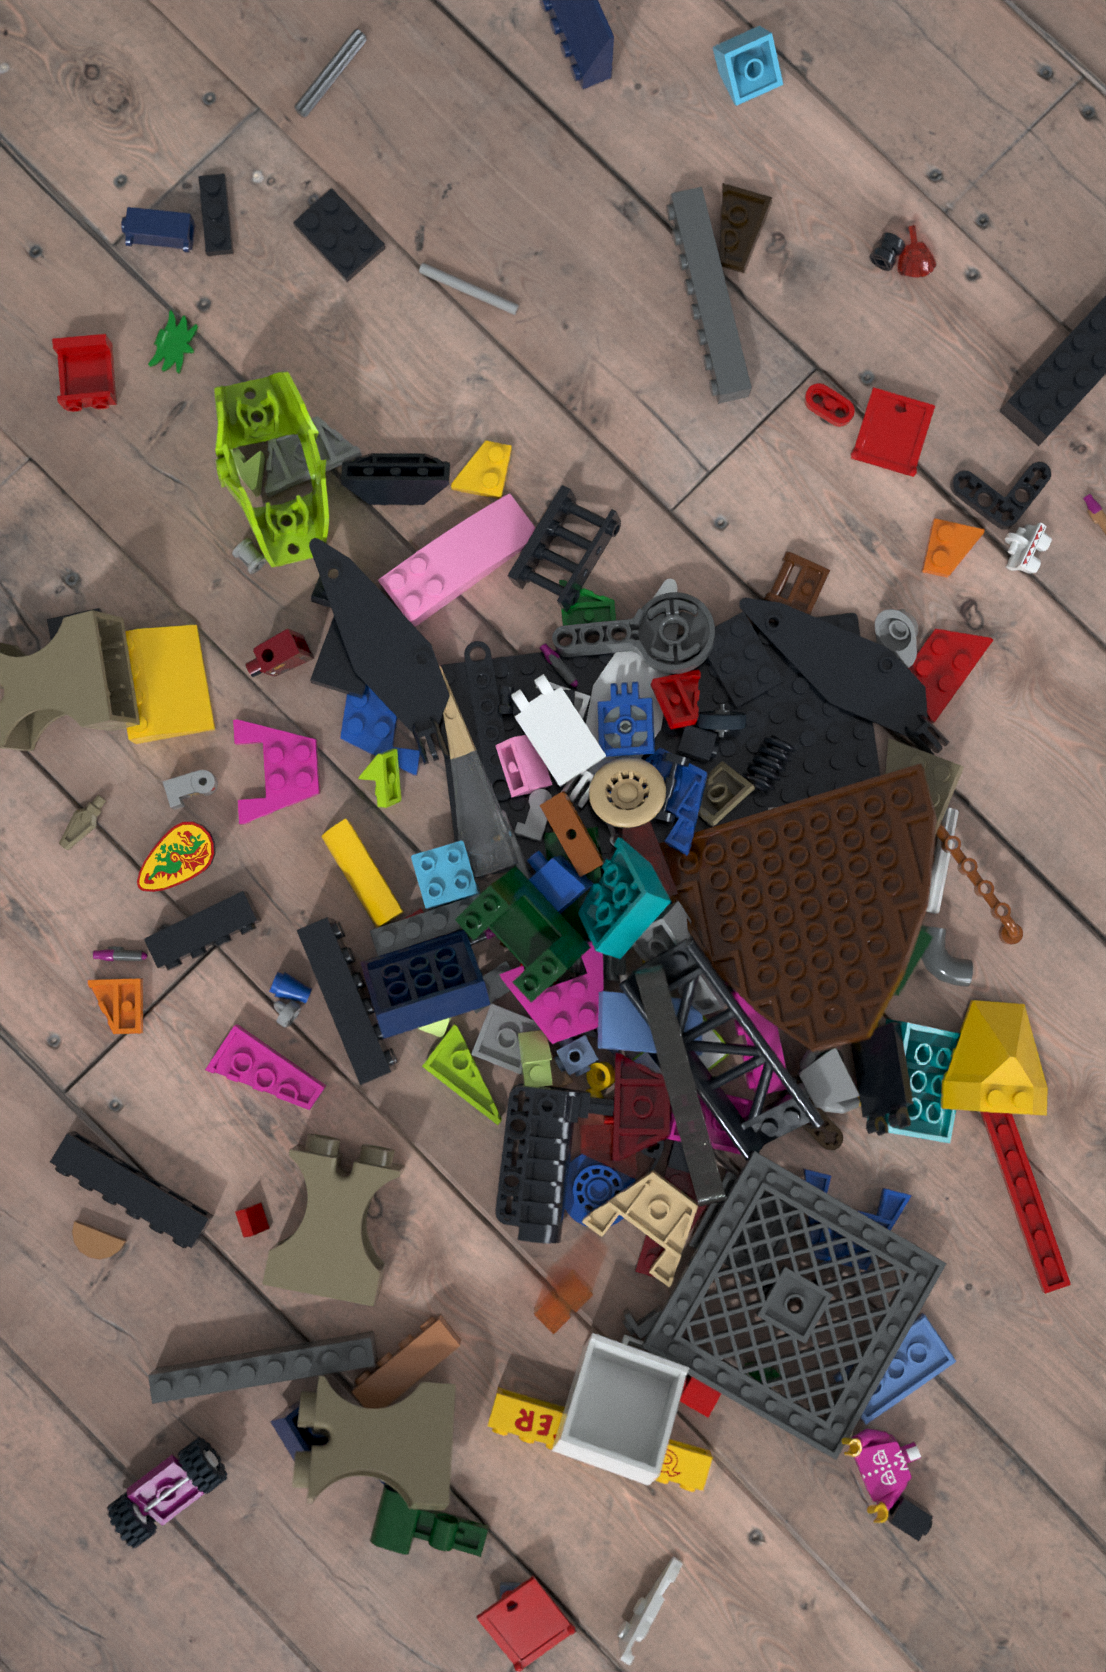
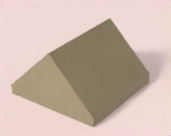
[699,761,755,828]

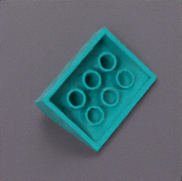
[867,1019,961,1143]

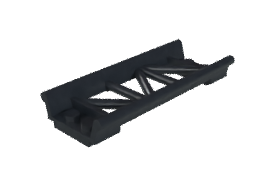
[619,937,824,1161]

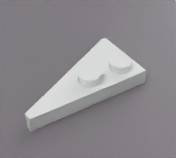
[617,1556,683,1666]

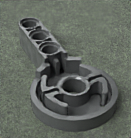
[552,592,715,674]

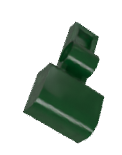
[370,1483,489,1557]

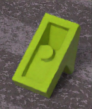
[358,748,402,808]

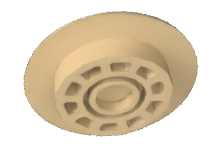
[589,757,666,828]

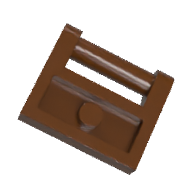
[764,552,830,615]

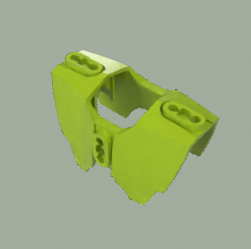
[214,371,329,567]

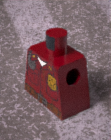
[245,629,314,678]

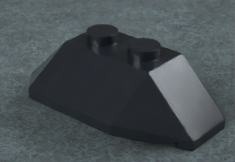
[341,453,450,506]

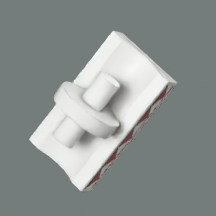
[1005,522,1052,573]

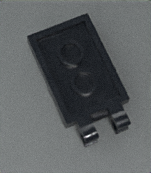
[851,1022,913,1136]

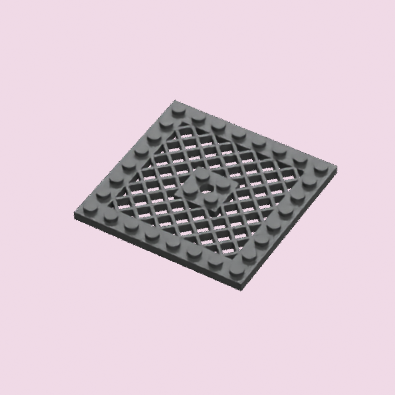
[642,1150,947,1460]

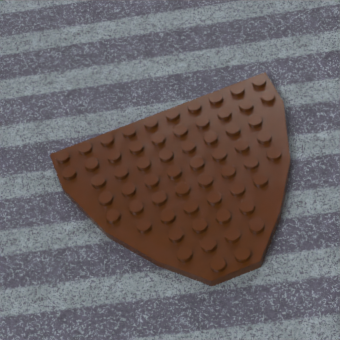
[658,763,937,1052]

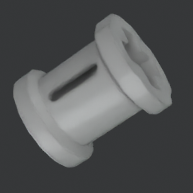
[232,538,267,574]

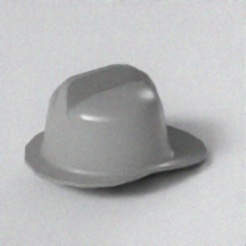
[875,609,918,668]

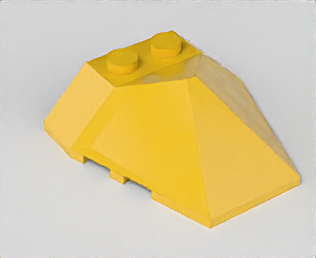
[941,1000,1048,1116]

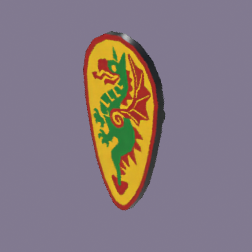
[137,821,216,892]

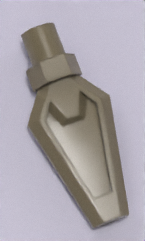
[59,795,107,850]

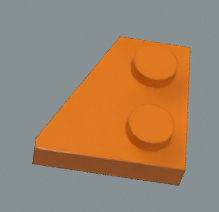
[922,518,985,578]
[88,978,143,1034]

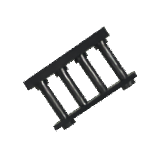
[507,485,621,612]

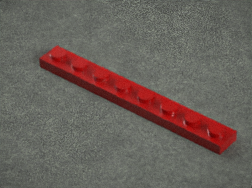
[980,1111,1071,1294]

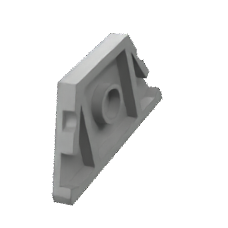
[265,416,362,497]

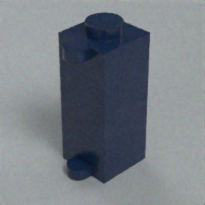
[121,207,196,253]

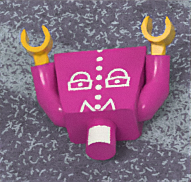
[842,1428,921,1523]

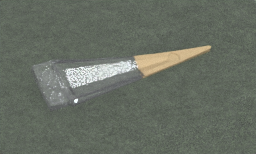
[439,665,519,879]

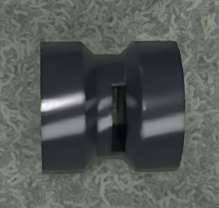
[869,232,906,271]

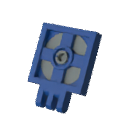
[598,681,655,757]

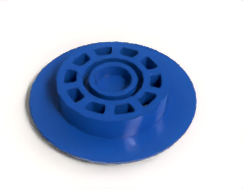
[565,1151,636,1227]

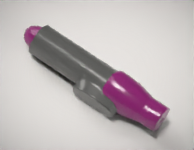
[539,643,578,687]
[93,946,148,961]

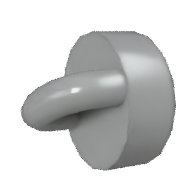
[274,1000,302,1028]

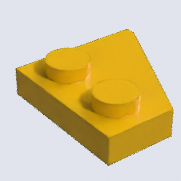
[451,441,512,499]

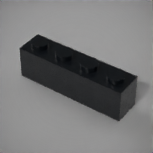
[144,891,261,971]

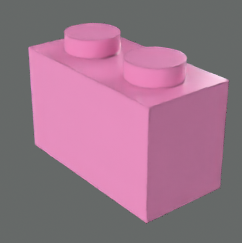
[495,735,552,797]

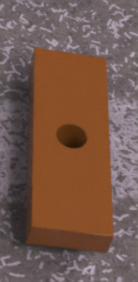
[540,791,605,877]

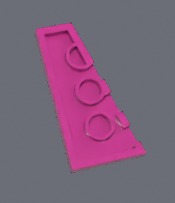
[205,1024,326,1110]

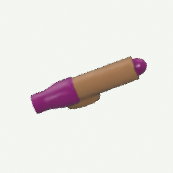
[1083,493,1106,535]

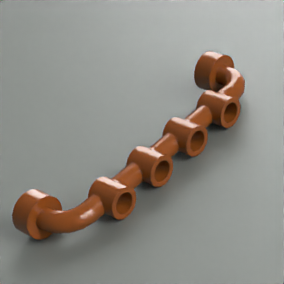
[936,824,1023,945]

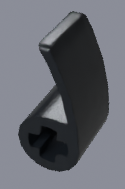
[636,1140,664,1181]

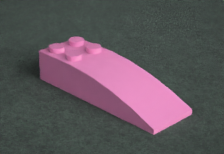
[378,493,536,627]

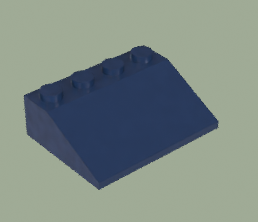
[540,0,614,90]
[360,929,490,1039]

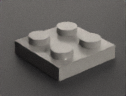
[471,1003,540,1075]

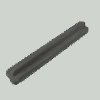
[295,29,366,117]

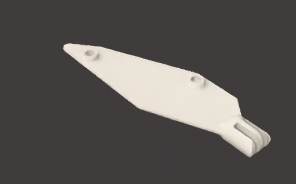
[561,579,680,808]

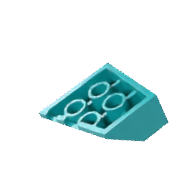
[578,837,671,959]

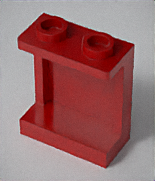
[52,334,117,412]

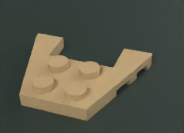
[582,1170,698,1287]

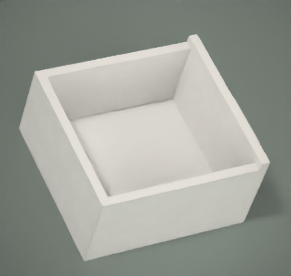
[552,1333,689,1485]

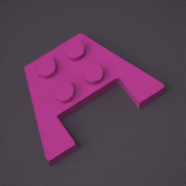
[233,719,320,825]
[500,942,604,1044]

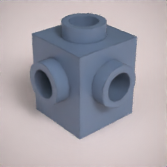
[554,1035,598,1077]

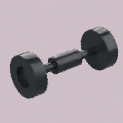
[654,752,690,823]

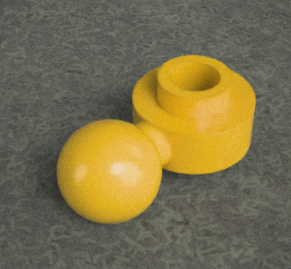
[585,1061,615,1098]

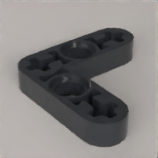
[950,462,1051,530]

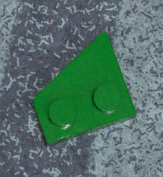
[559,580,616,626]

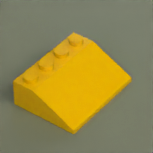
[125,625,215,744]

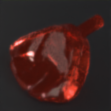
[897,225,936,278]

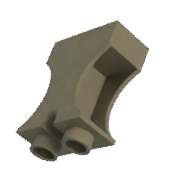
[0,610,140,751]
[262,1134,405,1306]
[292,1376,456,1511]

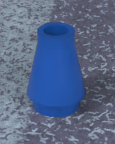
[269,972,312,1004]

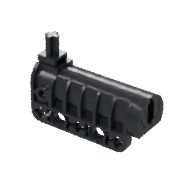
[495,1083,614,1244]

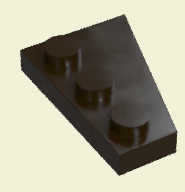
[719,183,772,273]

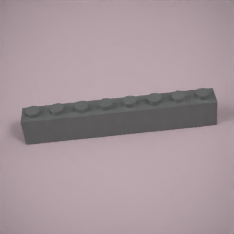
[666,187,752,404]
[148,1331,378,1404]

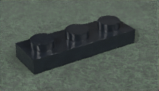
[198,173,234,256]

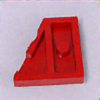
[650,670,701,729]

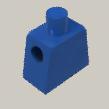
[527,851,593,914]

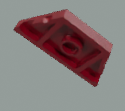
[613,1053,671,1161]

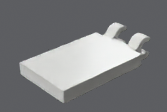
[511,674,606,787]

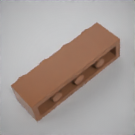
[352,1314,461,1409]

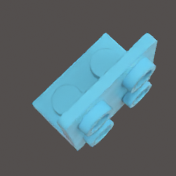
[411,841,481,909]

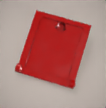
[850,387,936,477]
[476,1576,576,1672]

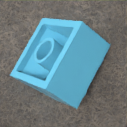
[712,26,783,106]

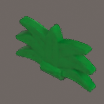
[148,310,198,374]

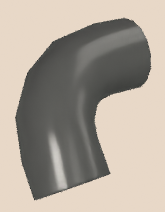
[921,926,973,987]

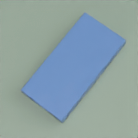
[598,991,702,1056]
[833,1313,957,1425]

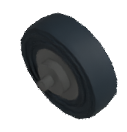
[697,704,746,737]

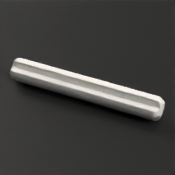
[926,808,959,914]

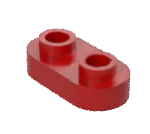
[804,383,855,427]

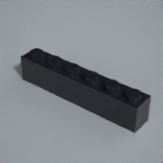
[50,1131,214,1248]

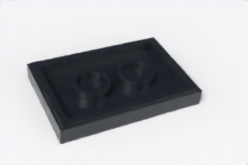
[310,616,367,699]

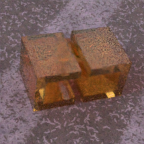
[534,1269,593,1335]

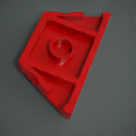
[908,629,993,724]

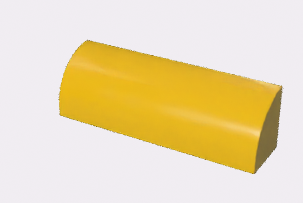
[321,819,405,928]

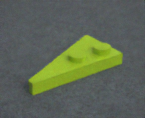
[422,1024,502,1125]

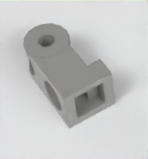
[163,770,218,810]
[514,789,552,842]

